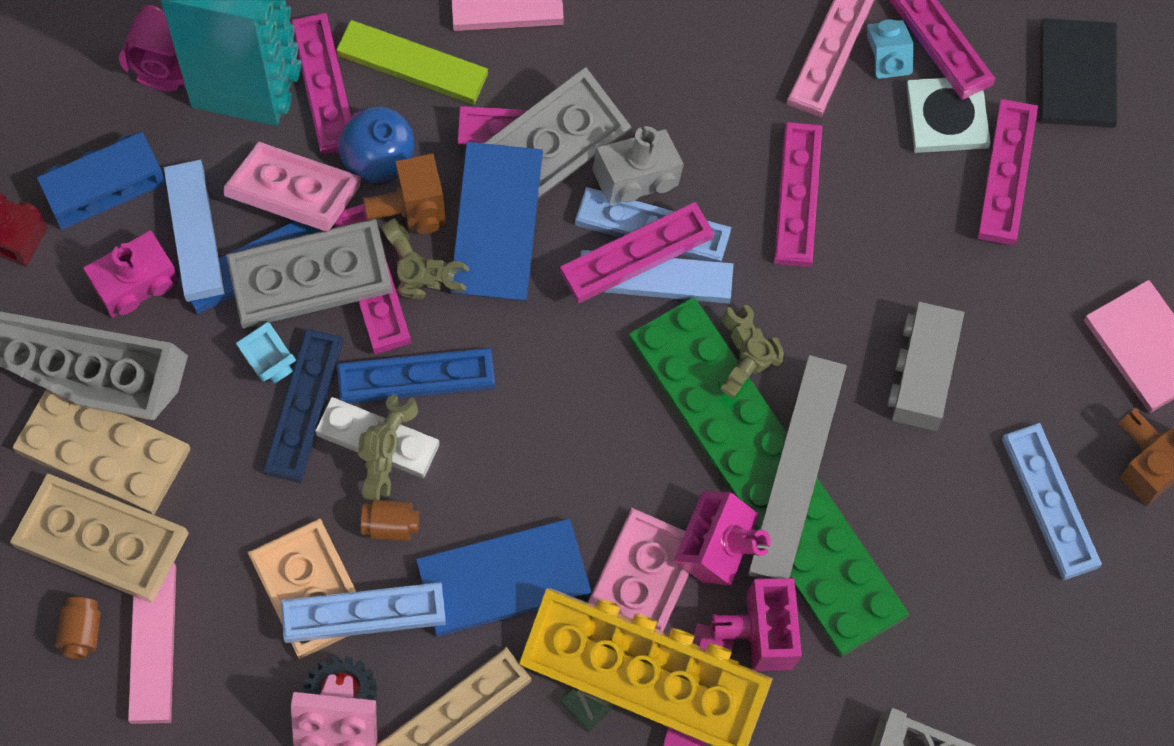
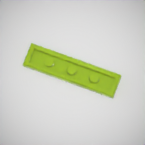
[336,20,488,105]

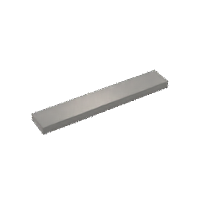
[749,355,847,579]

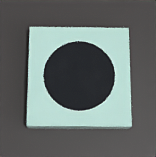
[906,78,990,153]

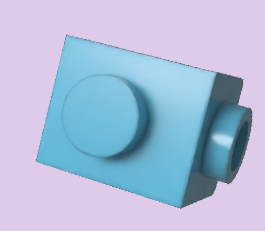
[867,20,913,79]
[235,322,296,384]

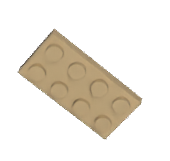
[13,389,191,515]
[10,473,189,603]

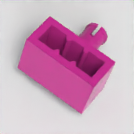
[84,230,179,318]
[673,491,771,586]
[711,578,802,671]

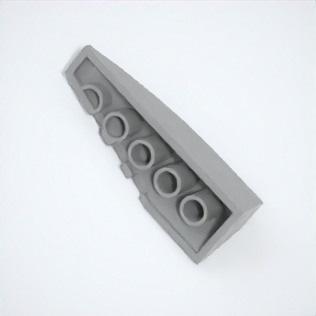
[0,312,188,420]

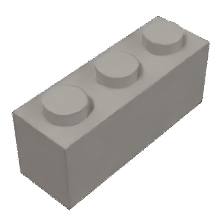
[887,302,965,431]

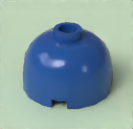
[338,106,415,184]

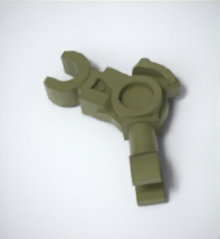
[382,218,469,300]
[720,305,784,399]
[358,394,418,500]

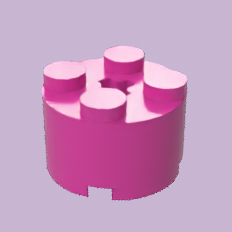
[119,5,186,92]

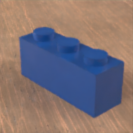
[37,132,166,230]

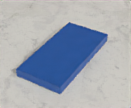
[450,142,543,302]
[416,519,591,637]

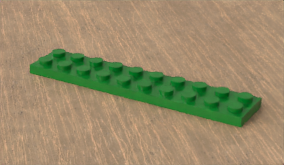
[629,297,909,658]

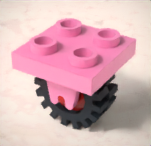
[291,656,377,746]

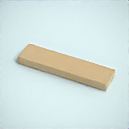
[377,647,531,746]

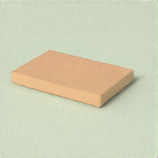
[248,519,356,659]

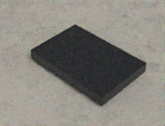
[1041,18,1117,128]

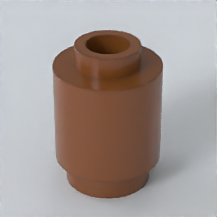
[361,500,420,542]
[55,597,101,659]

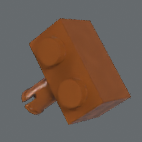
[363,154,446,234]
[1118,408,1174,506]

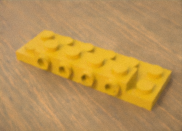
[519,588,773,746]

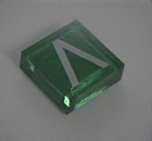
[561,688,618,732]

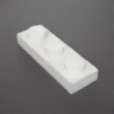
[316,397,439,479]

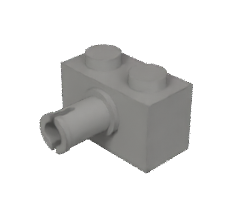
[592,126,684,205]

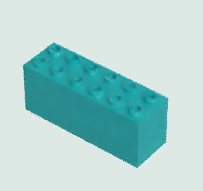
[161,0,301,127]

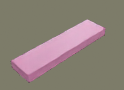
[787,0,875,118]
[128,563,176,724]

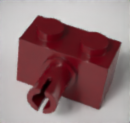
[0,193,47,267]

